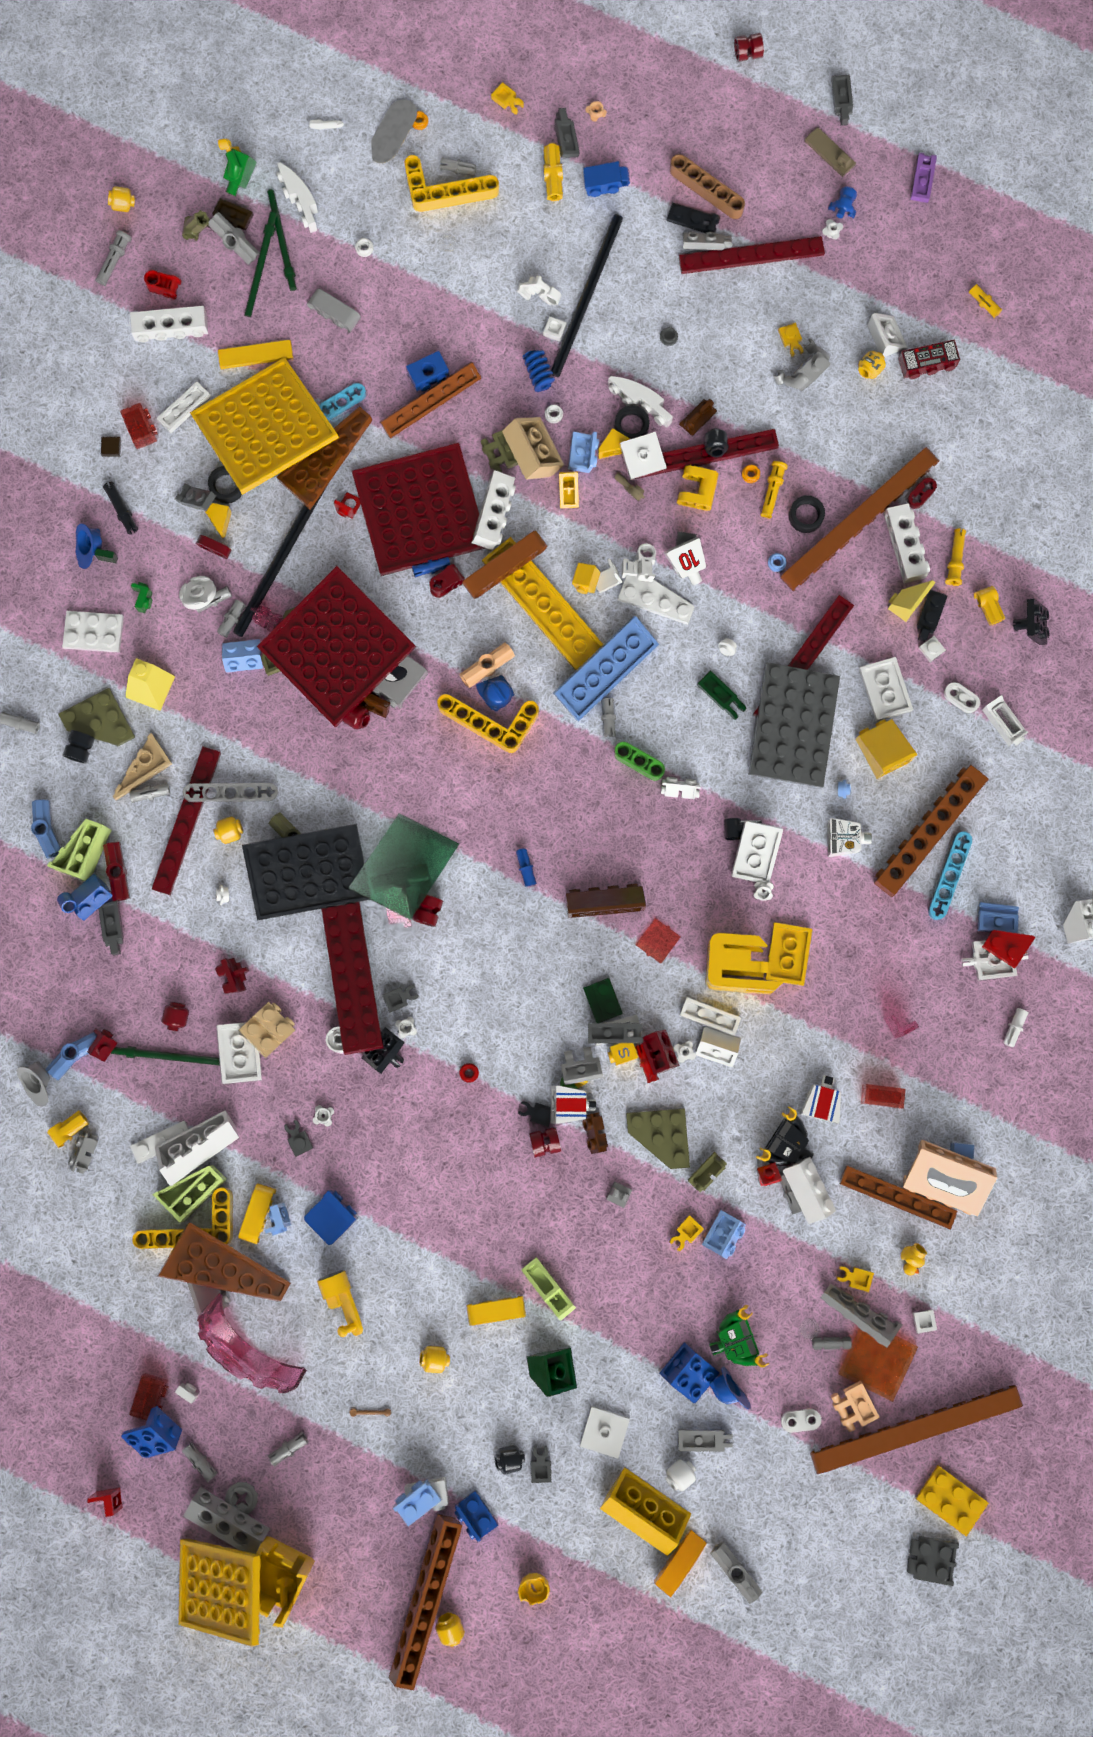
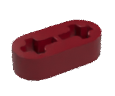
[907,478,937,509]
[196,535,232,559]

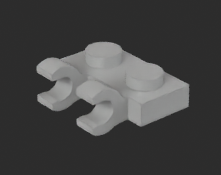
[561,1047,603,1085]

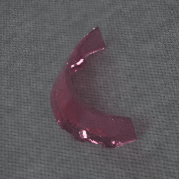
[197,1293,307,1393]

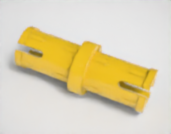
[969,284,1003,318]

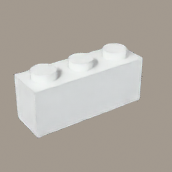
[782,1157,836,1224]

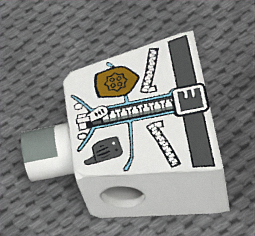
[827,818,872,857]

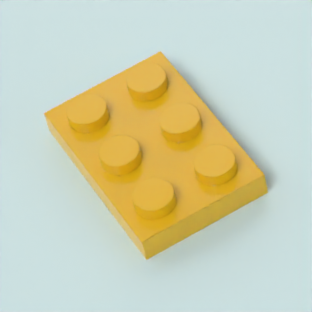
[765,922,812,986]
[915,1465,989,1537]

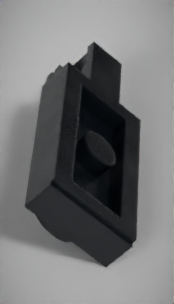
[917,590,948,642]

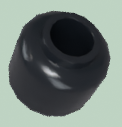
[703,428,729,457]
[494,1445,525,1475]

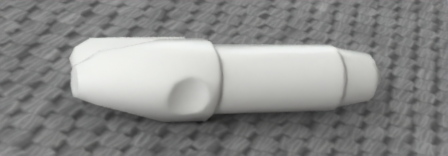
[309,120,344,129]

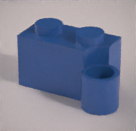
[583,161,630,197]
[57,874,113,921]

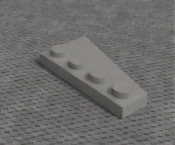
[820,1284,903,1348]

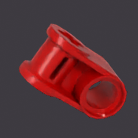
[144,270,182,300]

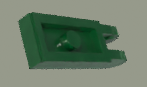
[697,671,747,720]

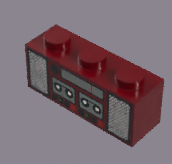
[898,339,960,379]

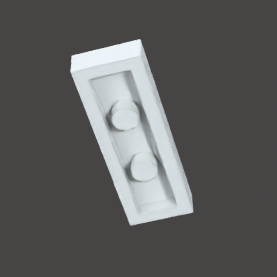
[157,382,211,433]
[680,997,741,1036]
[130,1121,189,1164]

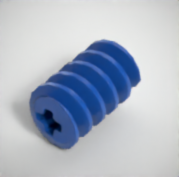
[522,350,555,392]

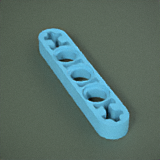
[928,832,972,920]

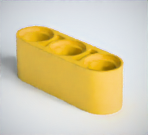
[238,1183,276,1244]
[466,1296,526,1326]

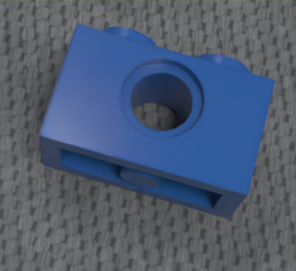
[406,351,449,392]

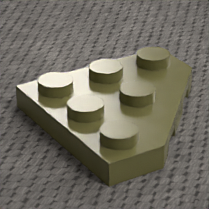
[58,688,135,746]
[626,1108,690,1169]

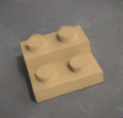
[238,1002,295,1058]

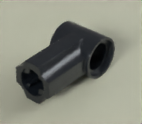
[724,818,762,840]

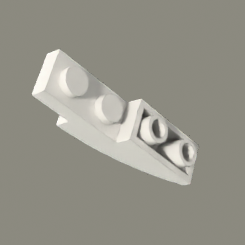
[276,162,318,233]
[608,376,673,428]

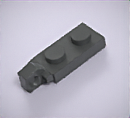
[831,75,853,126]
[554,108,580,158]
[98,900,124,956]

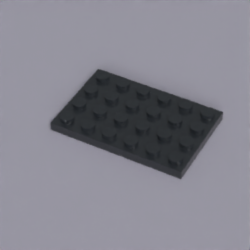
[242,823,371,921]

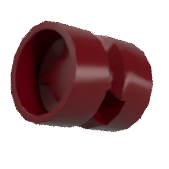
[734,33,764,62]
[412,894,444,927]
[529,1127,561,1158]

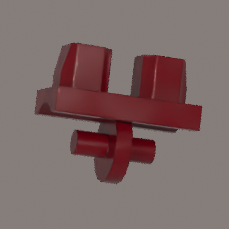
[215,958,249,994]

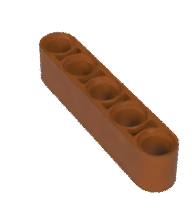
[462,531,548,599]

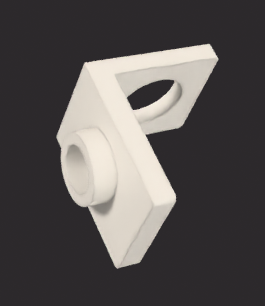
[597,559,622,593]

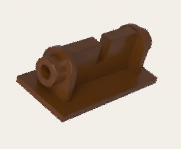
[679,399,717,437]
[583,1112,608,1154]

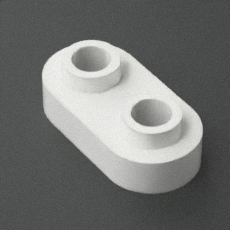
[944,682,980,713]
[781,1409,821,1433]

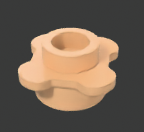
[586,101,607,122]

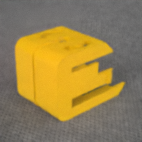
[705,933,784,994]
[256,1536,315,1628]

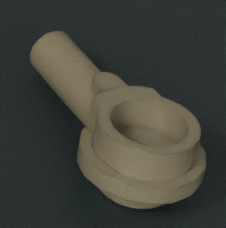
[614,473,645,501]

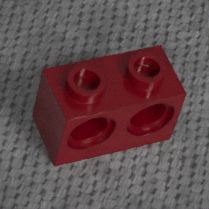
[642,1029,680,1075]

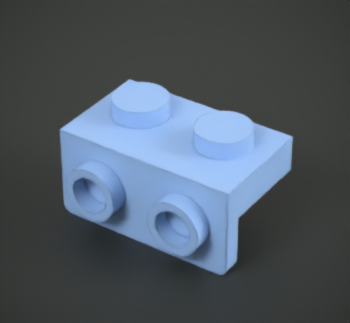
[568,431,599,473]
[222,639,263,672]

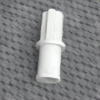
[1003,1008,1029,1047]

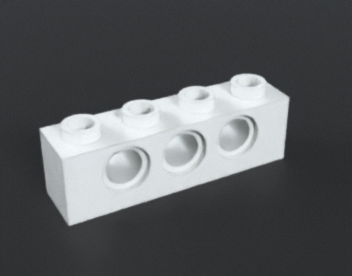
[130,306,208,342]
[472,470,516,550]
[884,503,930,583]

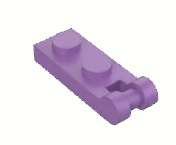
[910,152,937,203]

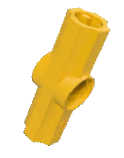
[544,143,563,201]

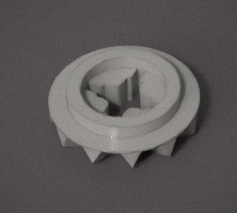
[225,1482,258,1515]

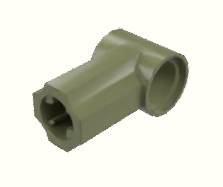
[182,210,210,241]
[268,812,301,837]

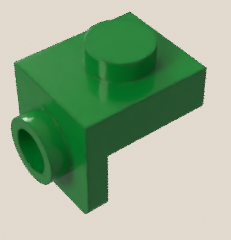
[130,582,153,613]

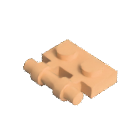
[831,1381,880,1432]

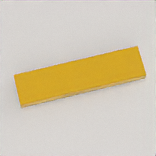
[218,340,293,369]

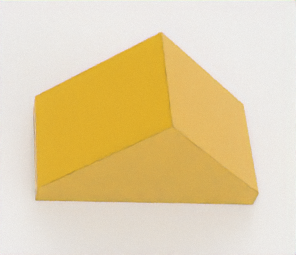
[598,428,630,459]
[559,471,579,508]
[205,503,232,539]

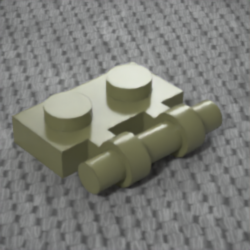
[480,430,518,472]

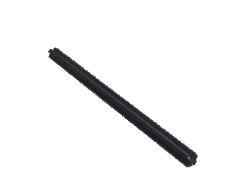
[551,214,623,377]
[233,488,326,637]

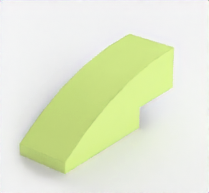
[521,1257,576,1320]

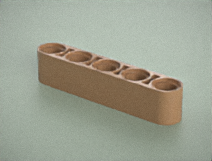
[670,154,745,219]

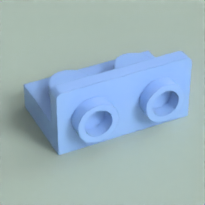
[265,1202,291,1236]
[702,1210,746,1259]
[393,1479,442,1527]

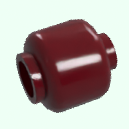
[343,704,370,730]
[161,1002,189,1031]

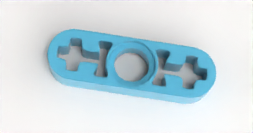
[319,383,366,420]

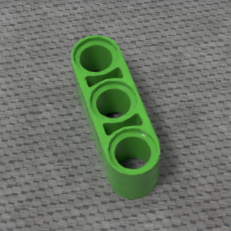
[614,742,665,781]

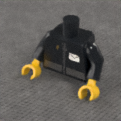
[756,1106,814,1166]

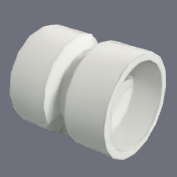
[326,1027,343,1053]

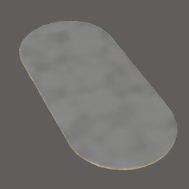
[371,100,417,163]

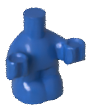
[828,186,857,219]

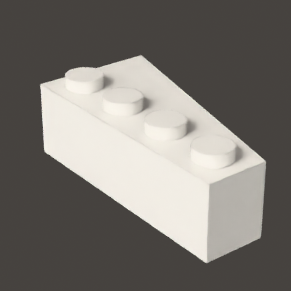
[155,1110,239,1187]

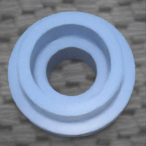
[768,553,787,572]
[838,780,851,799]

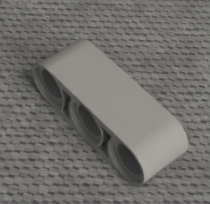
[307,288,361,333]

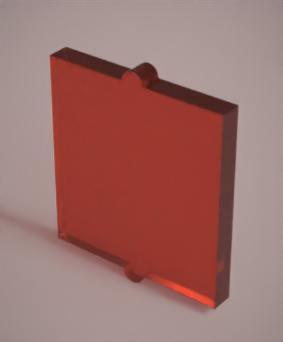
[636,918,681,964]

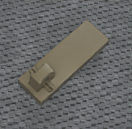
[804,127,856,177]

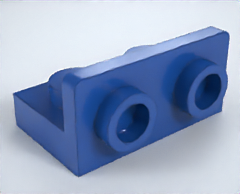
[454,1490,499,1542]

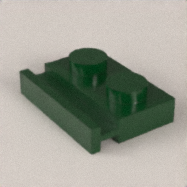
[583,978,623,1023]

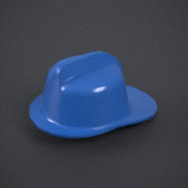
[75,523,102,569]
[476,675,515,712]
[710,1367,751,1410]

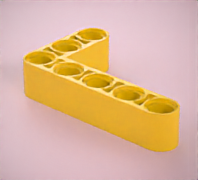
[405,155,499,212]
[437,694,539,753]
[132,1187,233,1249]

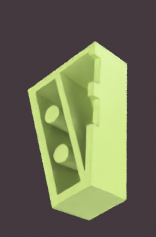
[47,819,111,881]
[152,1165,227,1223]

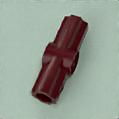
[103,842,130,901]

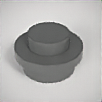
[660,327,678,346]

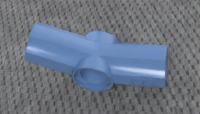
[31,800,61,859]
[45,1032,98,1081]

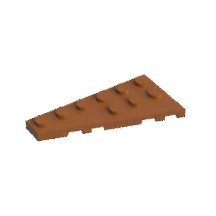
[276,406,373,510]
[157,1222,291,1302]

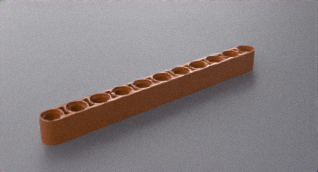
[780,447,940,592]
[810,1385,1023,1474]

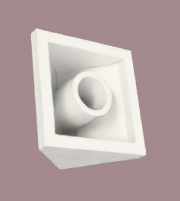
[868,313,907,357]

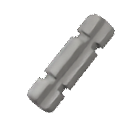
[812,1337,852,1350]

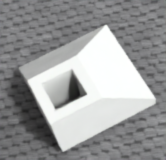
[1063,899,1093,944]

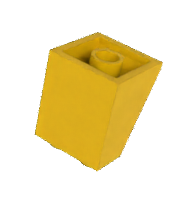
[855,719,917,779]

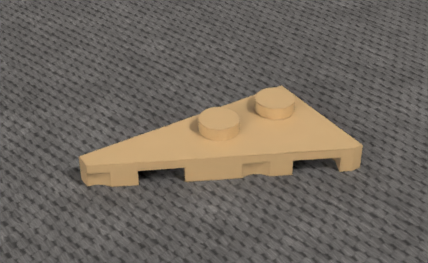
[113,733,172,801]

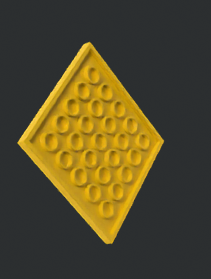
[190,357,339,495]

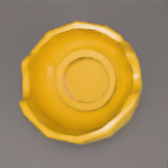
[518,1573,550,1606]

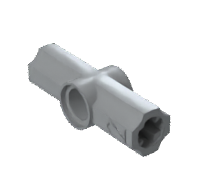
[208,212,259,265]
[710,1541,763,1604]

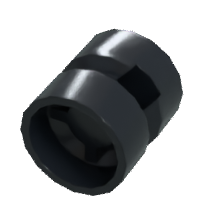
[62,730,95,764]

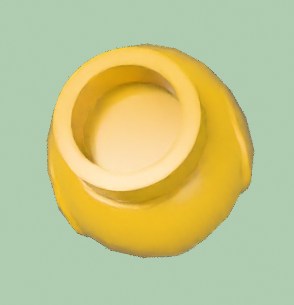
[901,1243,927,1276]

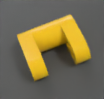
[677,465,719,511]

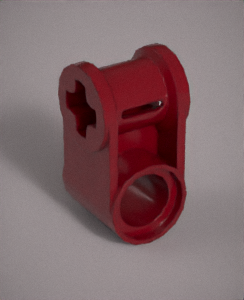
[429,564,465,598]

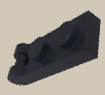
[667,202,720,233]

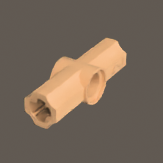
[459,643,515,688]

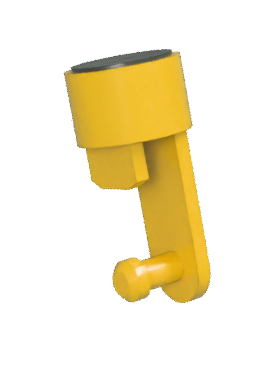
[317,1270,363,1337]

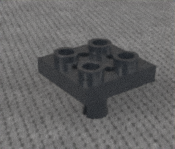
[1013,598,1050,645]
[361,1027,405,1074]

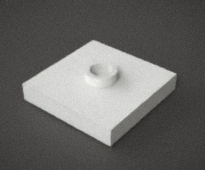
[620,432,666,480]
[580,1406,630,1459]

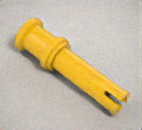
[760,461,788,519]
[945,528,966,586]

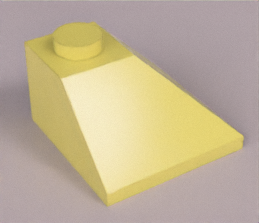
[888,580,935,622]
[125,658,175,711]

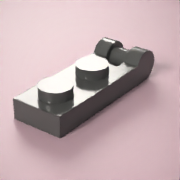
[175,483,216,511]
[588,1023,643,1043]

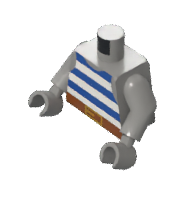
[773,339,831,392]

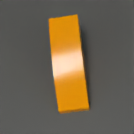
[654,1530,707,1597]

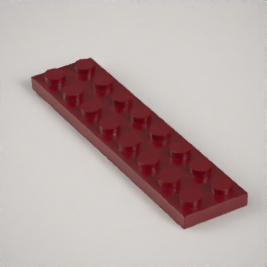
[321,902,383,1055]

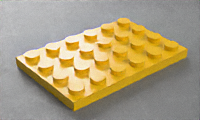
[178,1539,261,1646]

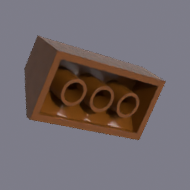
[566,883,646,918]

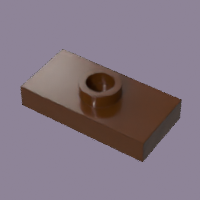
[360,694,390,718]

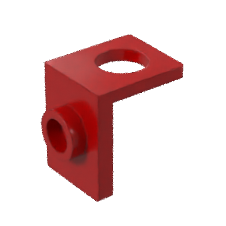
[334,492,361,519]

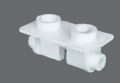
[661,777,701,799]

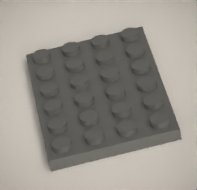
[748,662,840,788]

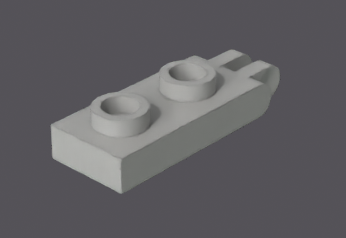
[683,231,732,250]
[678,1429,733,1452]

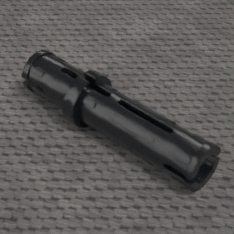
[103,481,138,535]

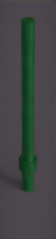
[267,189,297,291]
[244,211,277,318]
[111,1046,220,1066]

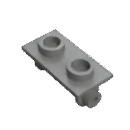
[68,1131,98,1174]

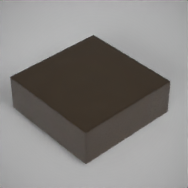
[101,437,121,457]

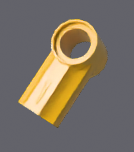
[974,585,1005,626]
[47,1110,90,1148]

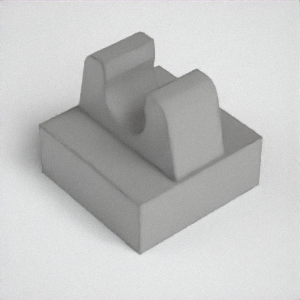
[606,1182,632,1208]

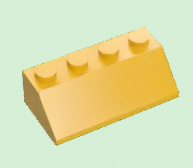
[600,1467,691,1556]

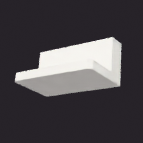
[696,1027,741,1067]

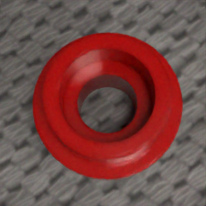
[459,1063,479,1083]

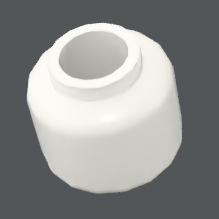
[666,1459,696,1491]

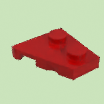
[982,930,1036,969]

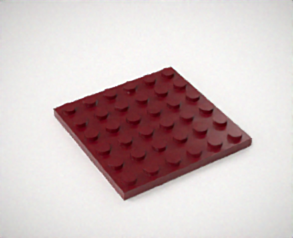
[352,443,485,576]
[257,566,417,727]

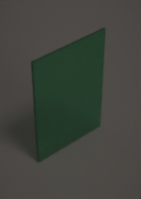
[349,813,459,920]

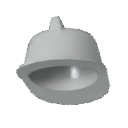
[17,1062,50,1107]

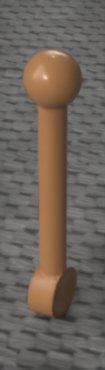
[349,1408,391,1417]

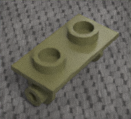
[688,1152,727,1193]

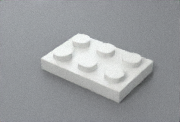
[62,611,124,652]
[859,657,913,722]
[731,820,783,883]
[216,1022,262,1084]

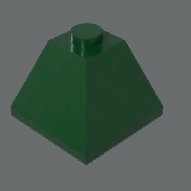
[526,1348,577,1397]

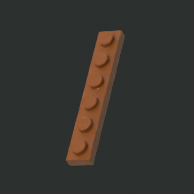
[380,362,482,438]
[839,1166,958,1230]

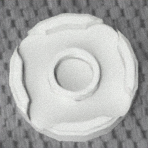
[179,576,216,610]

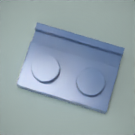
[977,902,1019,933]

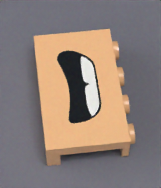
[903,1139,997,1216]

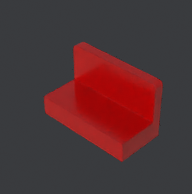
[87,1487,123,1517]

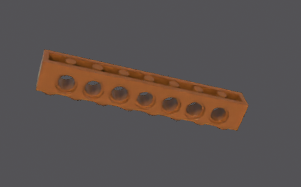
[874,765,989,898]
[388,1514,463,1691]

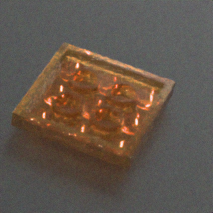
[838,1328,918,1402]

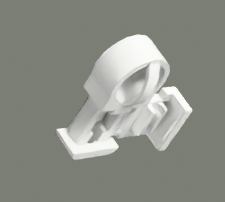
[517,276,561,306]
[622,543,656,582]

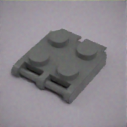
[907,1536,960,1586]

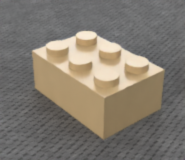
[502,417,564,479]

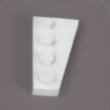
[618,575,695,625]

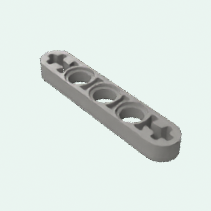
[183,783,278,802]

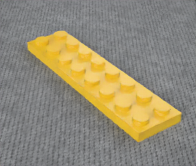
[482,537,604,671]

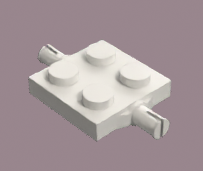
[961,940,1028,981]

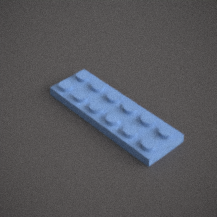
[553,616,659,721]

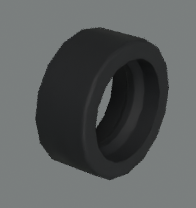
[614,405,650,439]
[208,466,242,504]
[789,495,825,533]

